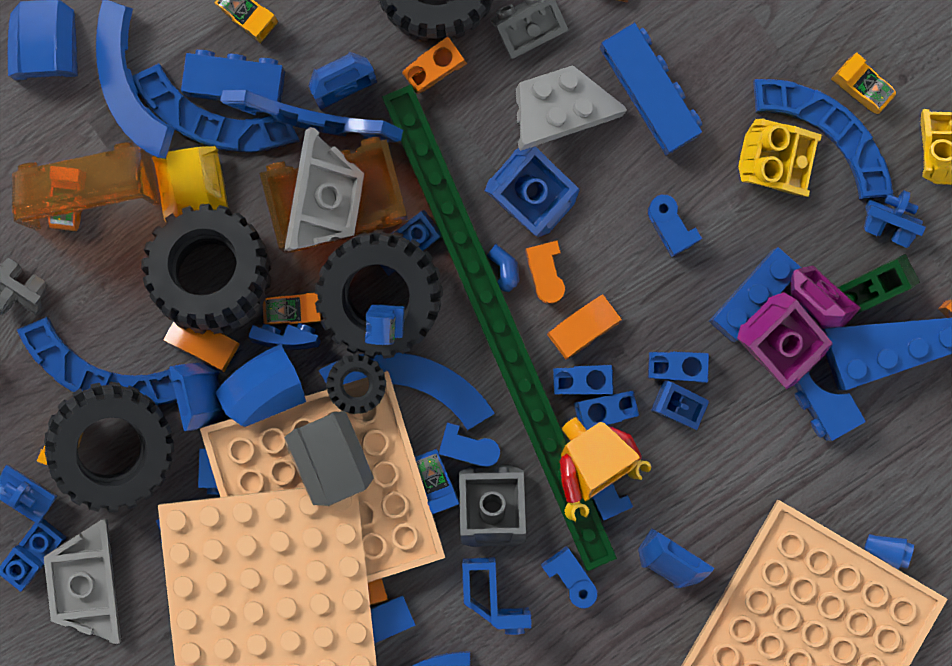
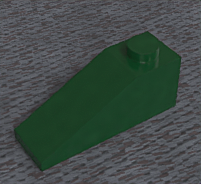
[838,254,920,315]

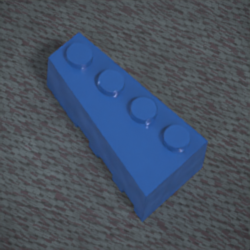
[821,318,952,391]

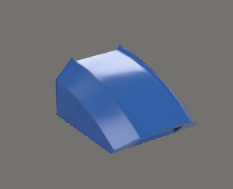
[8,0,78,80]
[308,52,377,110]
[484,146,580,238]
[215,344,306,427]
[169,362,226,431]
[638,528,714,589]

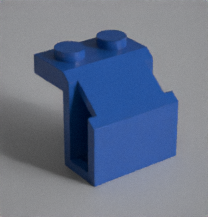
[462,557,531,635]

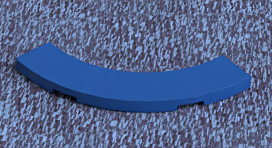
[96,0,175,159]
[132,64,300,152]
[753,79,893,200]
[220,90,403,142]
[17,317,177,406]
[318,352,495,430]

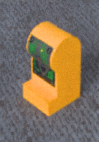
[214,0,278,44]
[831,52,896,114]

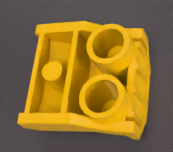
[921,109,952,185]
[738,119,822,197]
[152,146,228,222]

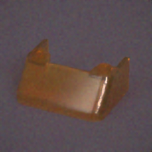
[11,142,159,230]

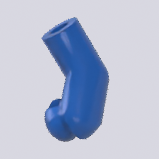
[487,244,520,292]

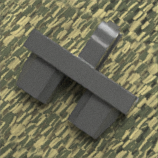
[0,258,47,315]

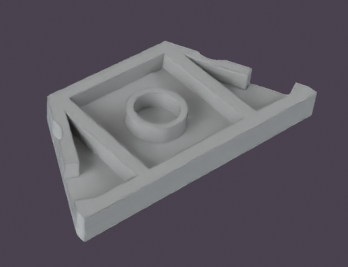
[516,65,627,151]
[284,127,364,251]
[44,518,121,644]

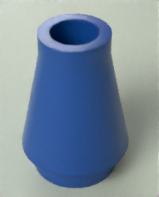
[864,534,914,569]

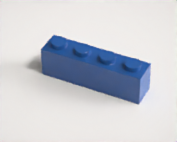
[600,22,703,156]

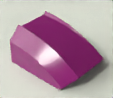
[791,265,861,329]
[737,292,833,390]

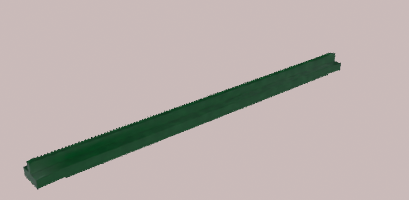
[382,84,617,571]

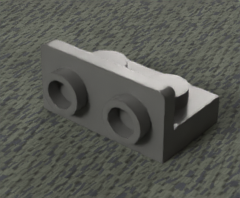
[490,0,568,59]

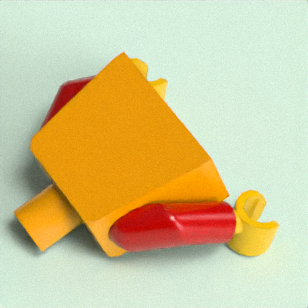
[560,417,651,522]

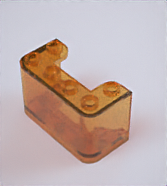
[259,137,409,253]

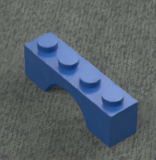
[794,372,866,441]

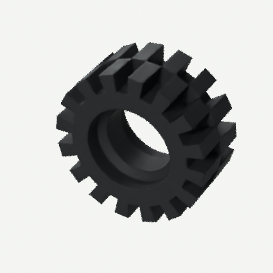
[327,354,386,414]

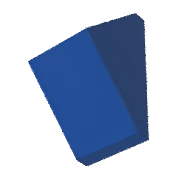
[651,381,709,430]

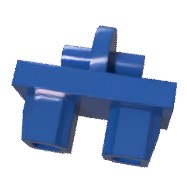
[864,190,926,248]
[0,465,57,524]

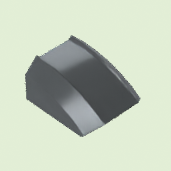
[284,411,374,506]
[459,465,526,547]

